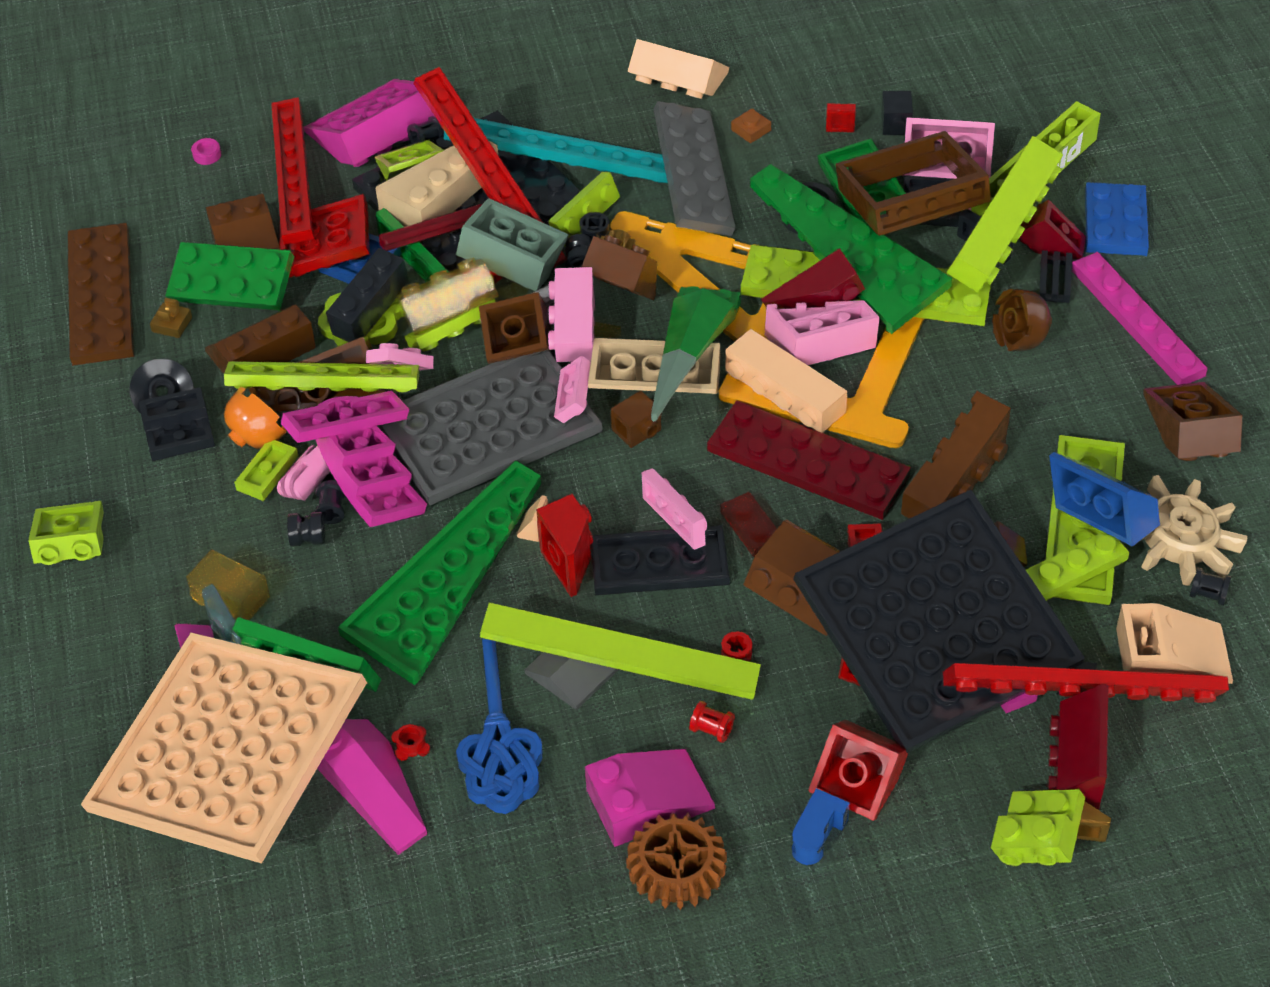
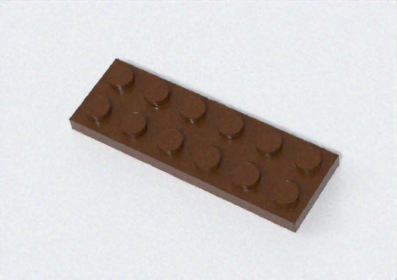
[68,223,134,366]

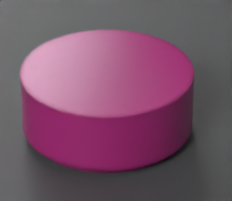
[191,138,221,165]

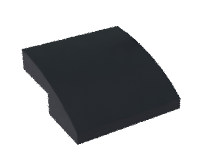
[138,387,215,461]

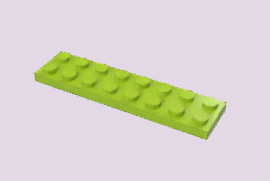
[741,245,991,326]

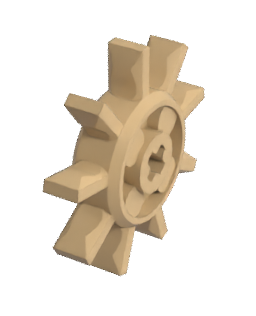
[1141,475,1247,586]

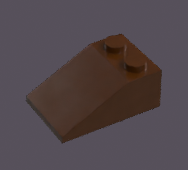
[205,194,280,250]
[1143,382,1243,461]

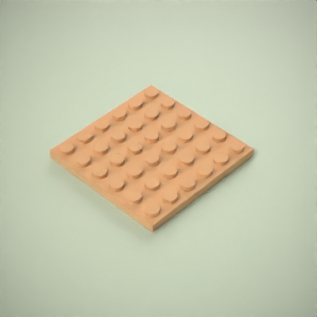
[81,633,367,864]

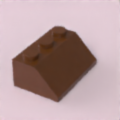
[205,304,316,388]
[743,520,841,636]

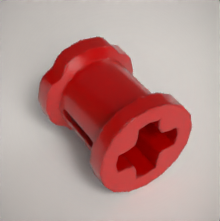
[689,701,735,743]

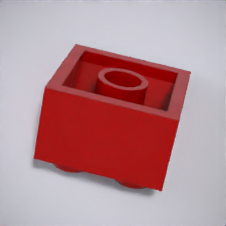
[536,494,593,597]
[808,720,908,821]

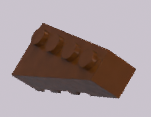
[901,391,1011,519]

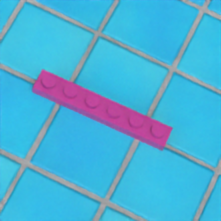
[1072,252,1207,385]

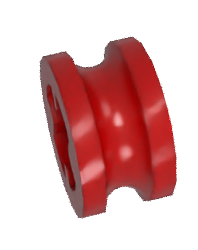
[721,631,753,661]

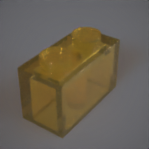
[186,549,270,620]

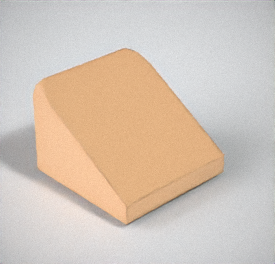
[517,495,548,542]

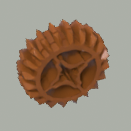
[626,812,727,910]

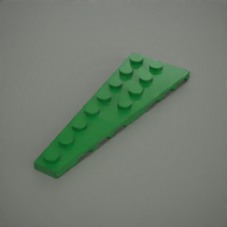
[750,164,952,334]
[338,460,541,686]

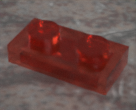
[721,492,777,557]

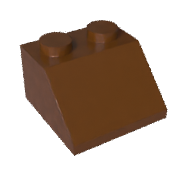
[582,235,657,301]
[479,292,551,364]

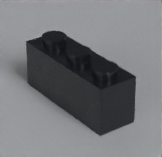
[326,248,409,342]

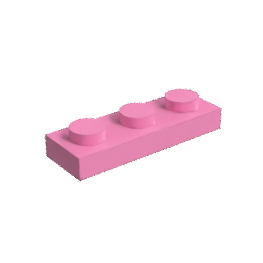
[641,468,707,550]

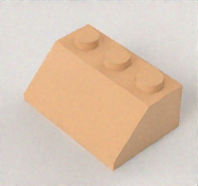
[628,39,730,99]

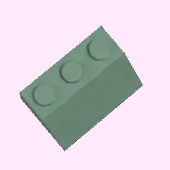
[456,198,569,291]

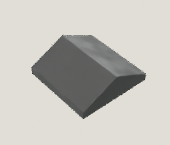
[525,652,619,710]

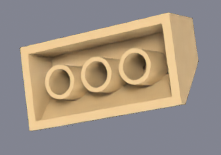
[588,338,720,394]

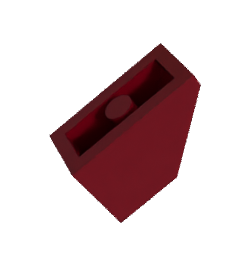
[1019,199,1086,260]

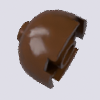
[992,289,1052,351]

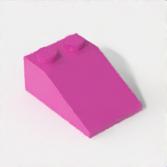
[585,749,715,847]

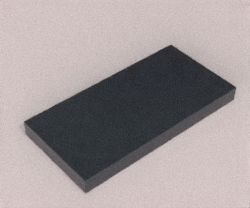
[591,525,730,596]

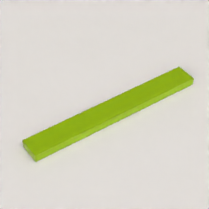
[480,603,761,700]

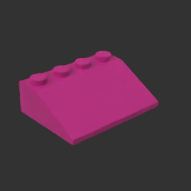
[303,79,434,167]

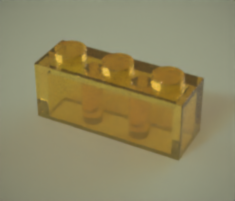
[396,257,499,334]

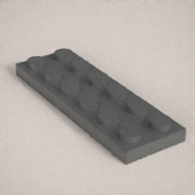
[653,101,736,236]

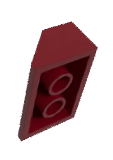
[1047,685,1108,810]

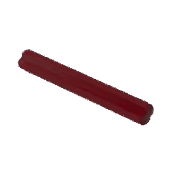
[379,204,482,251]

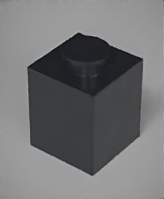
[881,91,913,135]

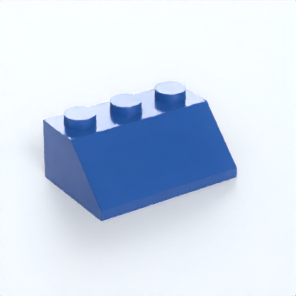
[1049,452,1160,546]

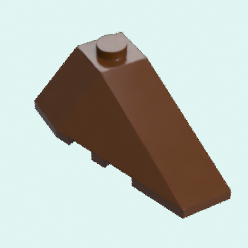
[249,335,387,411]

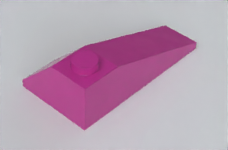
[317,719,427,855]

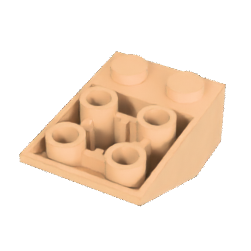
[1116,603,1233,684]

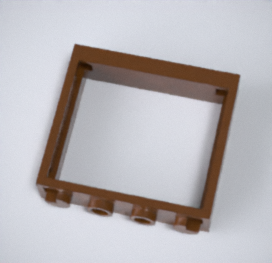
[836,131,991,236]

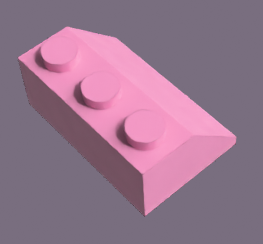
[902,118,995,179]

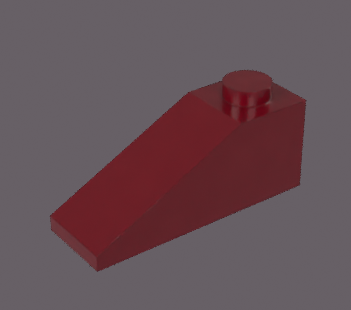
[761,248,865,309]

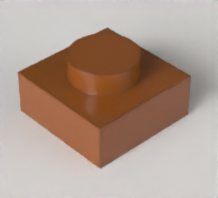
[731,108,771,143]

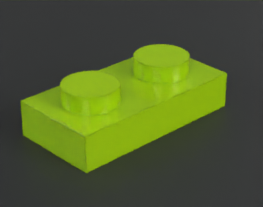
[234,440,299,501]

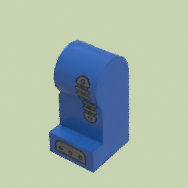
[792,788,850,865]

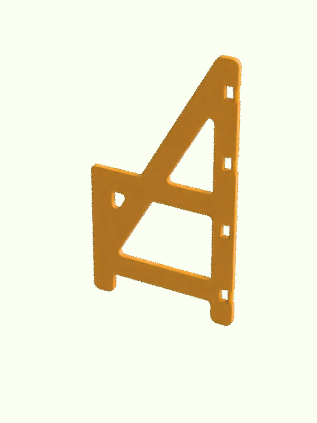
[610,211,948,449]

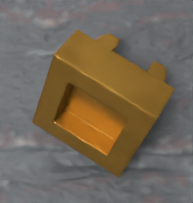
[150,298,192,338]

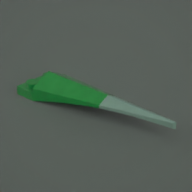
[651,286,741,422]

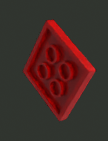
[280,194,370,278]

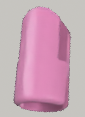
[277,445,330,501]

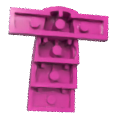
[281,391,427,527]

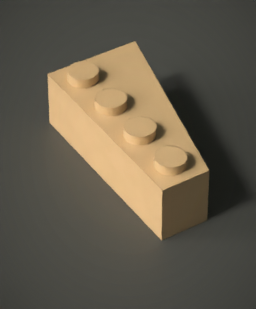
[376,141,498,227]

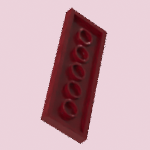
[707,400,911,520]

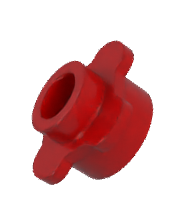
[391,724,430,761]

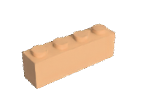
[725,329,847,433]

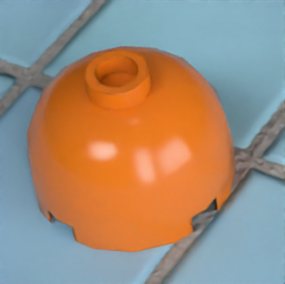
[224,387,287,449]

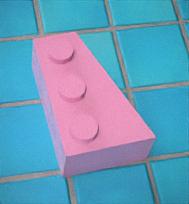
[548,267,595,362]
[764,300,879,365]

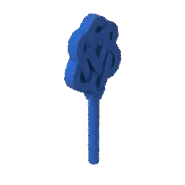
[456,638,543,814]

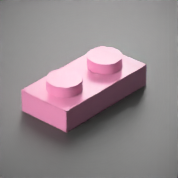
[366,343,434,371]
[554,356,591,423]

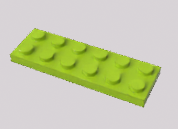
[1045,435,1125,605]

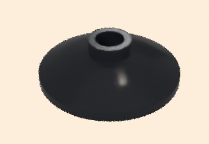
[129,358,194,413]

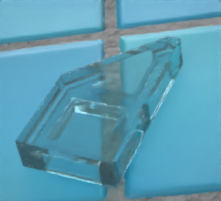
[202,584,241,644]

